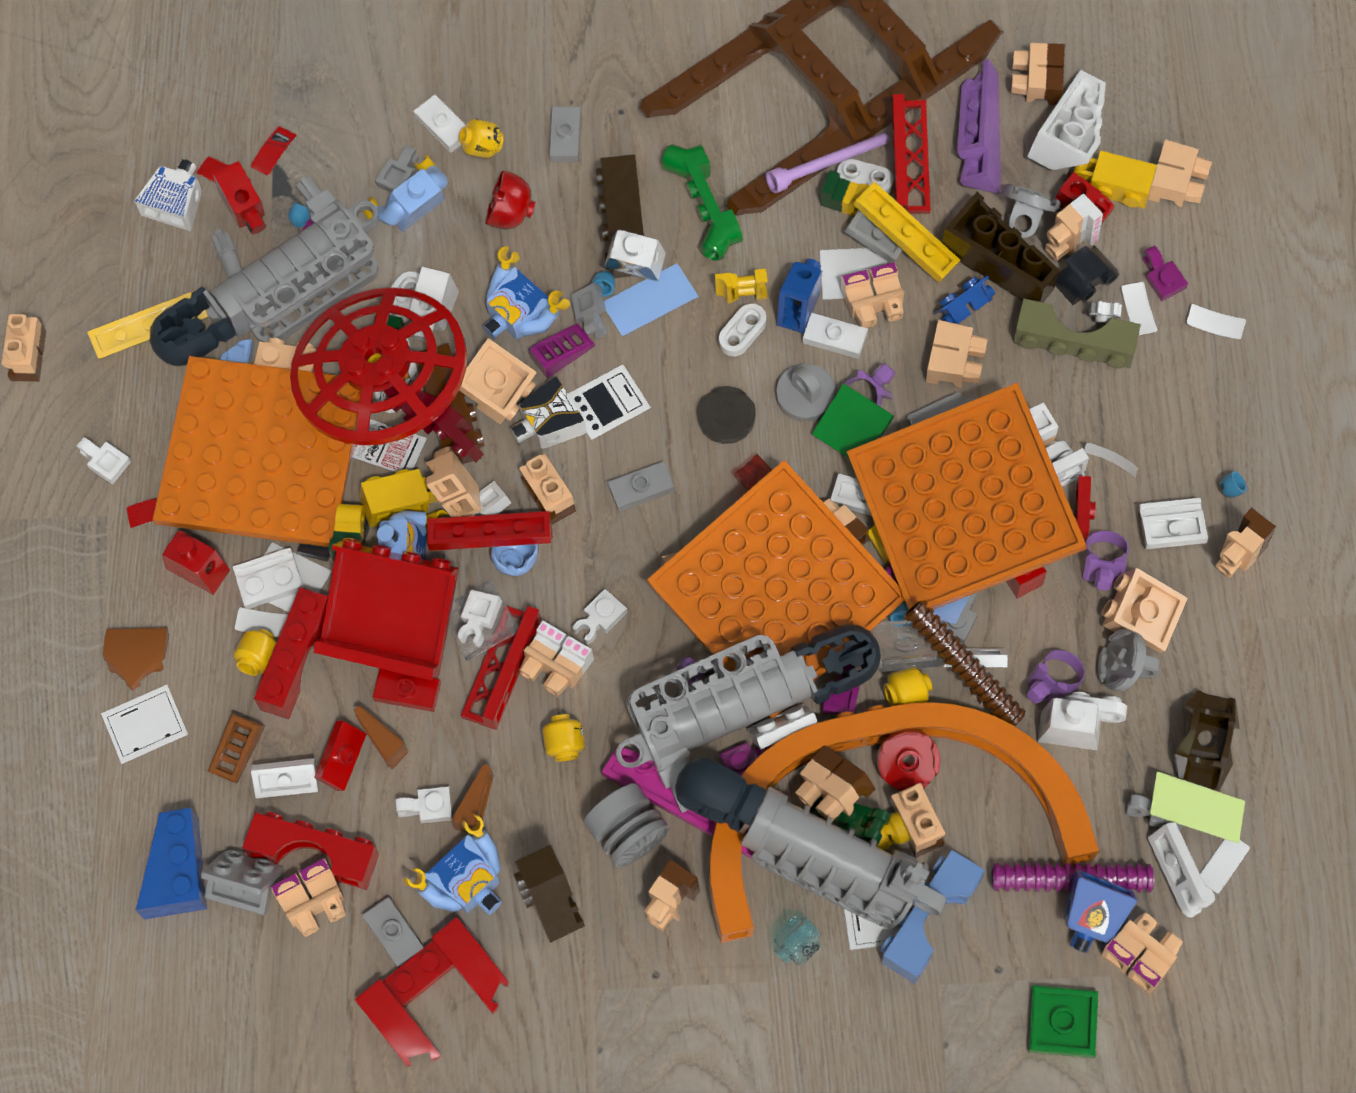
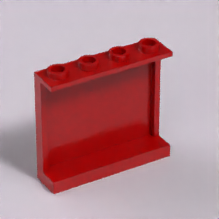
[313,538,459,680]

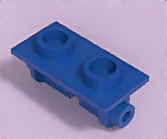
[933,276,995,324]

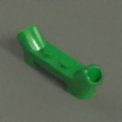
[662,144,743,261]

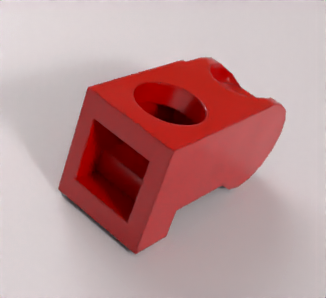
[1055,172,1114,224]

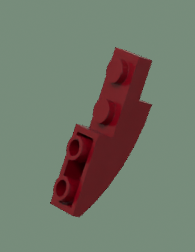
[383,387,484,463]

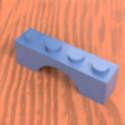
[880,850,985,984]

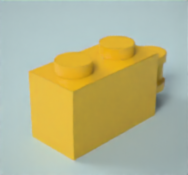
[1073,150,1157,209]
[359,469,438,528]

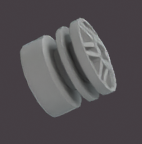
[584,784,670,868]

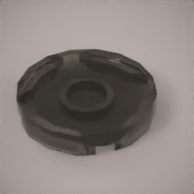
[697,386,756,444]

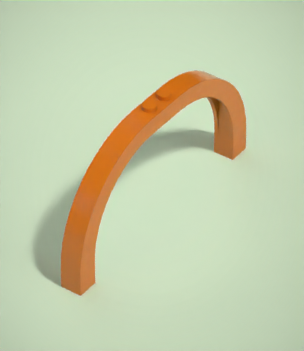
[709,703,1099,943]

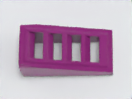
[529,323,595,379]

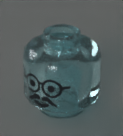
[773,917,822,965]

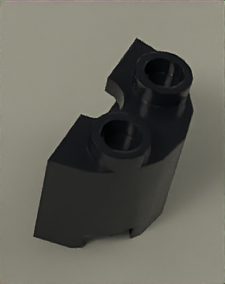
[1055,245,1119,305]

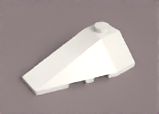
[1027,70,1106,170]

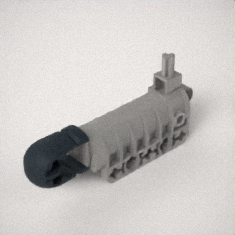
[150,176,379,366]
[616,624,881,813]
[675,758,947,930]

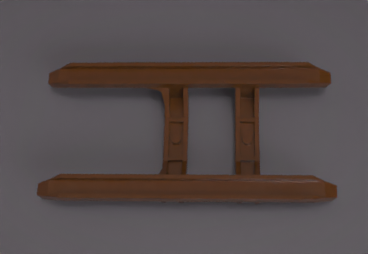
[639,0,1004,216]

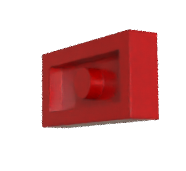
[1075,476,1096,543]
[372,669,441,712]
[314,721,367,791]

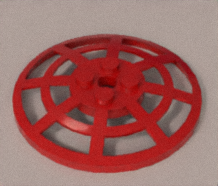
[290,287,467,446]

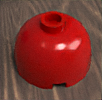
[485,170,536,230]

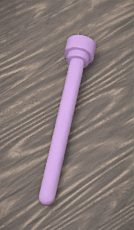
[766,133,889,193]

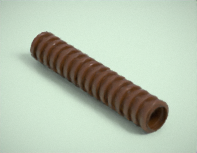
[904,600,1026,726]

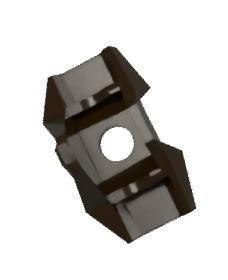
[1173,690,1240,792]

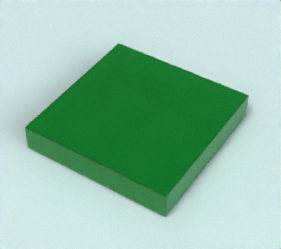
[812,383,895,459]
[1029,985,1099,1059]

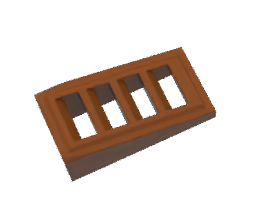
[354,706,408,769]
[208,714,265,784]
[451,764,494,832]

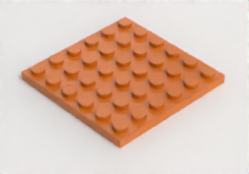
[153,356,361,547]
[847,382,1087,610]
[646,460,905,719]

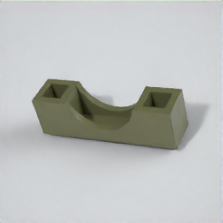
[1014,299,1141,368]

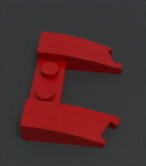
[354,917,509,1067]

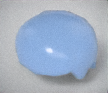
[491,544,538,576]

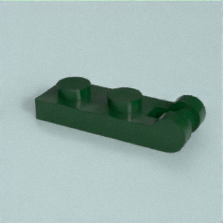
[809,797,891,845]

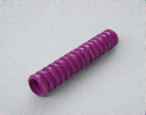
[992,862,1154,893]

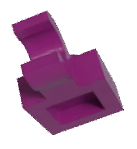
[1142,245,1188,302]
[823,664,860,716]
[719,742,774,776]

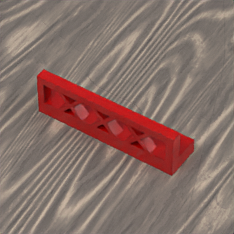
[891,94,931,214]
[428,511,553,551]
[461,606,542,730]

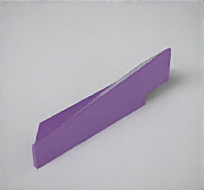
[957,59,1001,193]

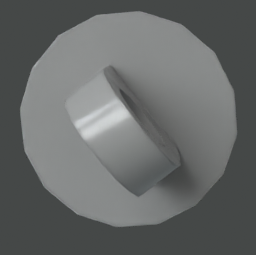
[1003,183,1061,238]
[776,364,836,421]
[1098,628,1160,691]

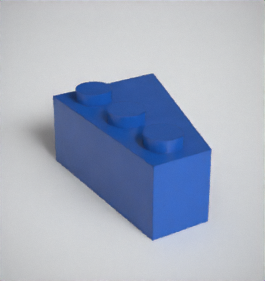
[136,808,207,920]

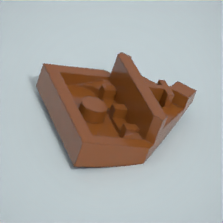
[103,628,169,691]

